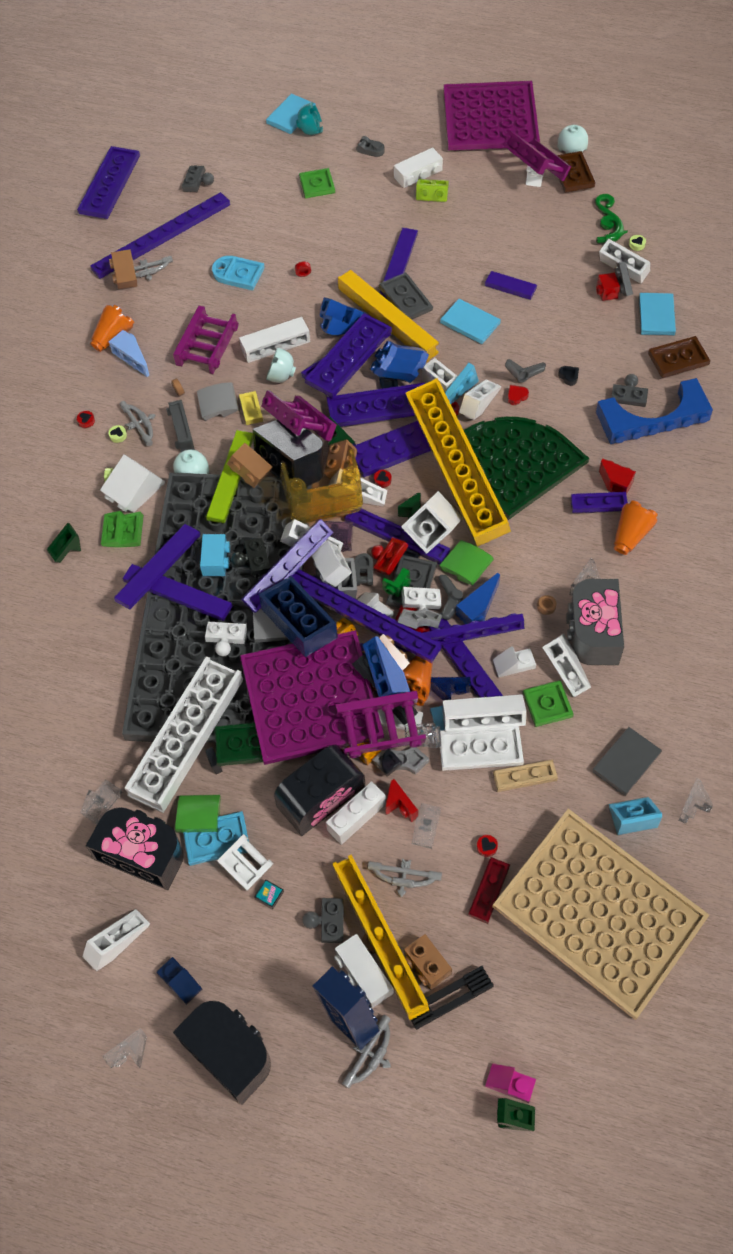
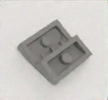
[197,382,239,421]

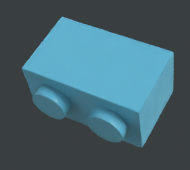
[200,534,230,576]

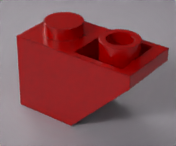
[599,458,636,495]

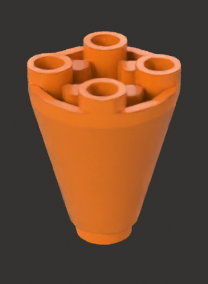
[90,305,135,352]
[614,500,658,555]
[403,655,433,706]

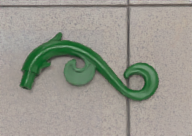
[595,194,628,244]

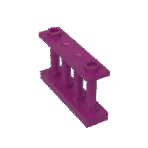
[503,131,571,181]
[173,305,239,374]
[261,390,337,441]
[336,691,426,758]

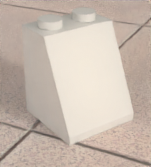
[100,454,165,513]
[401,491,463,554]

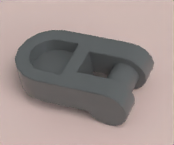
[356,136,385,157]
[354,553,373,586]

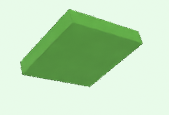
[299,168,335,199]
[523,680,574,727]

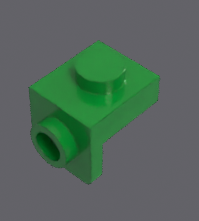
[382,568,411,597]

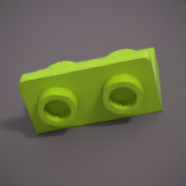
[416,179,449,202]

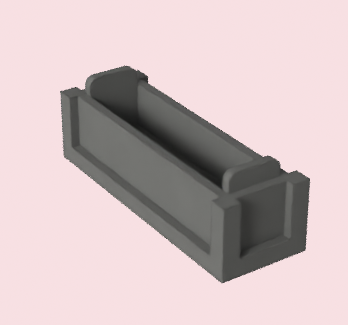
[166,400,195,452]

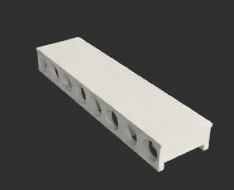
[125,656,244,813]

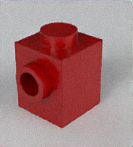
[596,272,620,301]

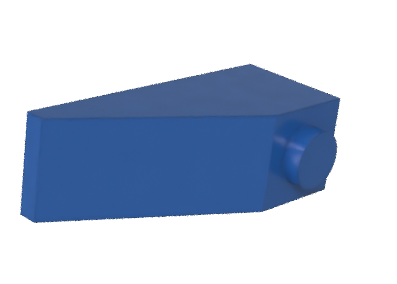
[456,573,500,624]
[363,636,410,697]

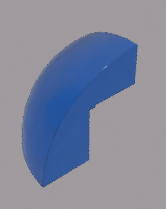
[320,297,366,335]

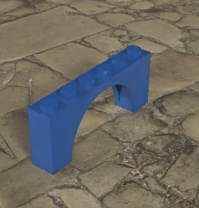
[596,378,713,444]

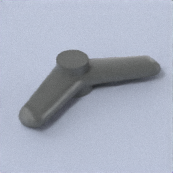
[505,359,546,383]
[439,575,463,620]

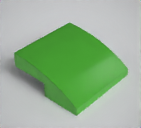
[101,511,144,547]
[440,540,494,585]
[175,795,221,833]

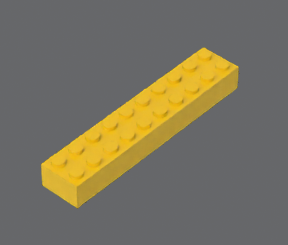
[406,378,511,547]

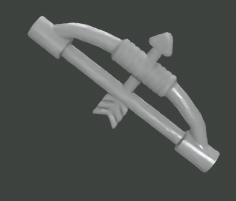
[134,256,173,280]
[119,401,156,446]
[368,858,442,897]
[342,1015,391,1089]

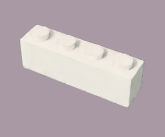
[239,317,310,363]
[443,695,526,732]

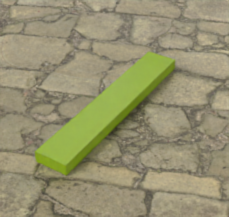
[206,430,253,523]

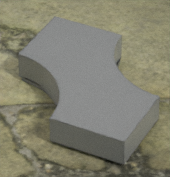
[398,608,442,629]
[372,747,429,775]

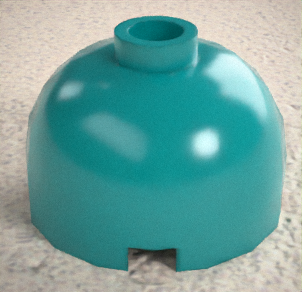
[296,102,323,135]

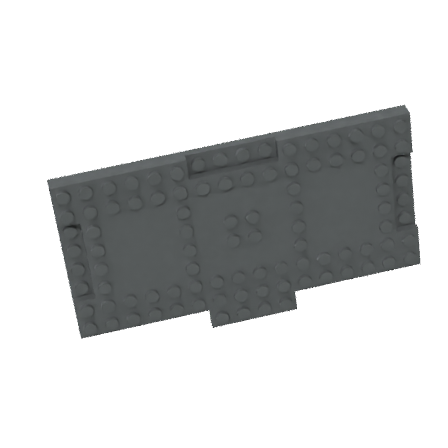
[122,473,321,742]

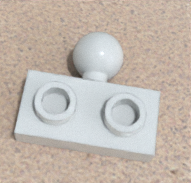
[401,587,442,611]
[205,622,247,656]

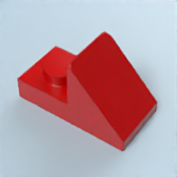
[386,779,418,822]

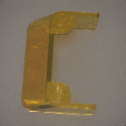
[280,449,363,523]

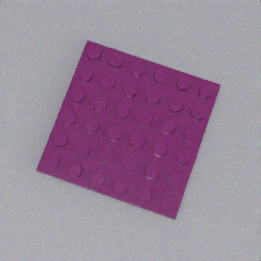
[443,81,540,151]
[240,630,384,765]

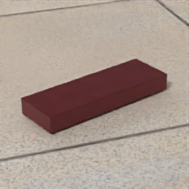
[468,857,511,924]

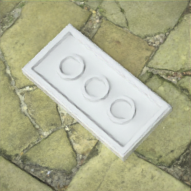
[438,726,524,771]

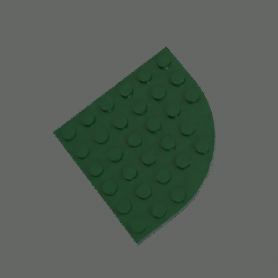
[463,416,589,520]

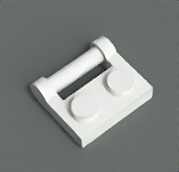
[217,834,274,891]

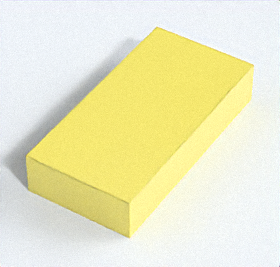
[239,391,263,425]

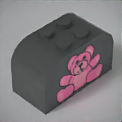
[566,579,624,665]

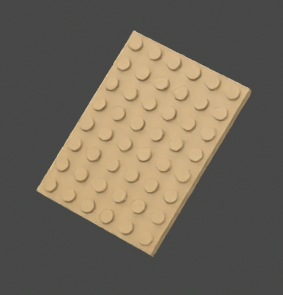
[492,809,709,1020]

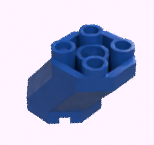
[370,341,429,383]

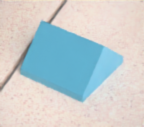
[609,797,662,835]

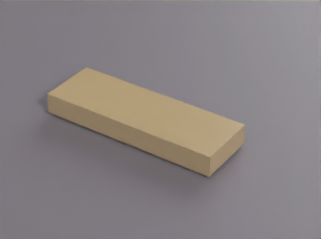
[493,760,558,792]

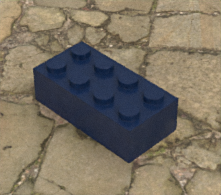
[259,576,338,657]
[312,966,380,1050]

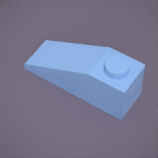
[109,330,150,377]

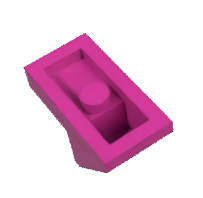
[485,1064,536,1103]

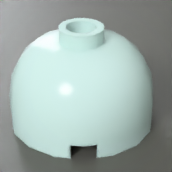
[557,125,588,154]
[266,347,296,383]
[173,449,209,474]

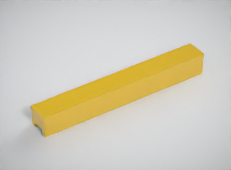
[338,270,439,363]
[332,854,429,1020]

